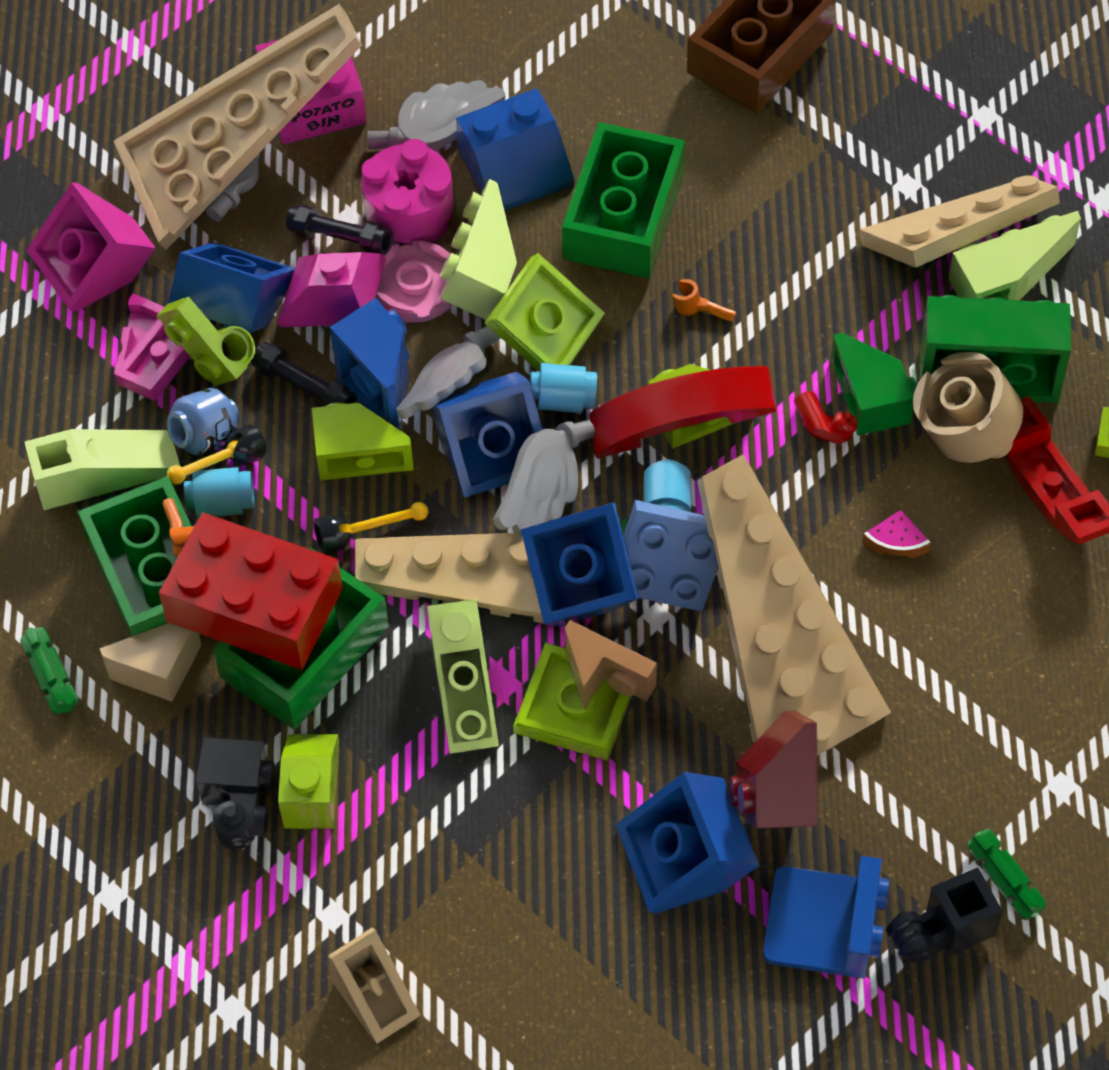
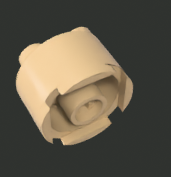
[913,352,1023,463]

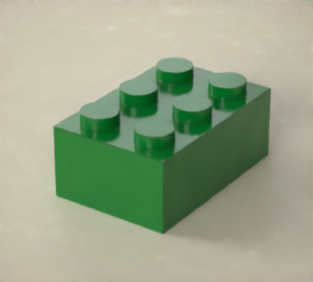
[562,122,685,279]
[919,295,1071,403]
[78,476,191,637]
[213,547,389,730]

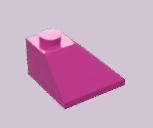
[26,183,156,312]
[277,252,386,327]

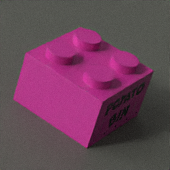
[255,40,367,145]

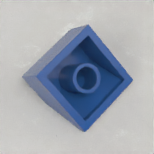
[456,88,575,211]
[168,242,295,333]
[330,298,410,431]
[431,372,543,498]
[521,503,639,626]
[615,772,759,913]

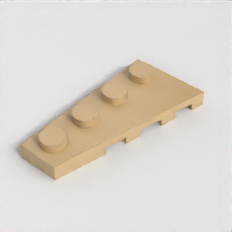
[859,176,1060,268]
[355,533,544,624]

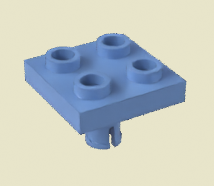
[623,500,718,612]

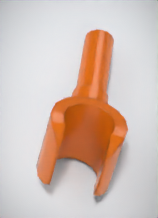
[672,279,737,322]
[162,498,194,557]

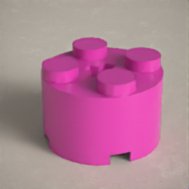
[361,139,454,245]

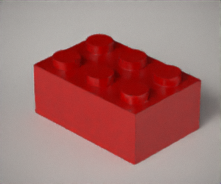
[159,512,343,670]

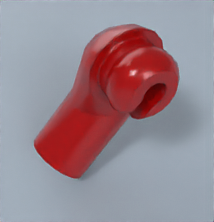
[794,391,858,444]

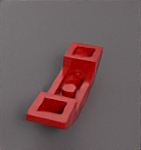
[589,366,777,459]
[1005,396,1109,545]

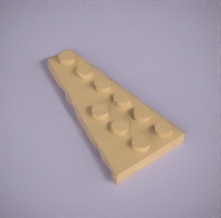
[113,4,362,250]
[698,454,891,756]

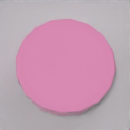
[374,240,453,323]

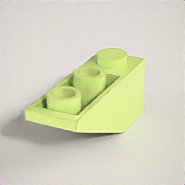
[439,179,517,320]
[948,211,1081,301]
[24,429,180,510]
[427,599,499,754]

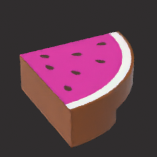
[862,510,931,558]

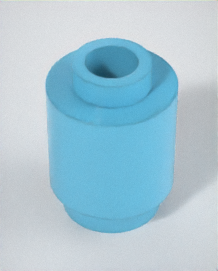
[529,363,597,413]
[643,459,691,512]
[184,467,255,518]

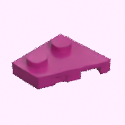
[114,293,190,401]

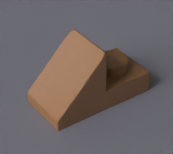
[565,620,657,709]

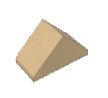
[100,623,202,702]
[328,928,421,1044]

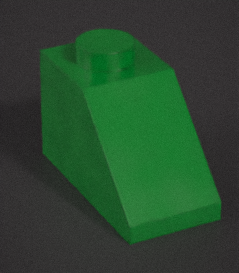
[830,333,917,436]

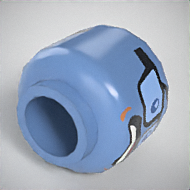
[167,388,240,455]

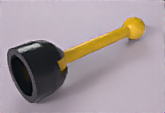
[167,425,266,485]
[313,502,429,555]

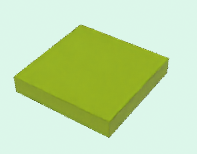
[484,253,605,371]
[513,642,632,761]

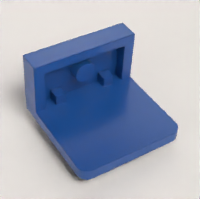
[763,856,889,979]

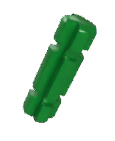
[20,627,78,715]
[967,829,1047,921]

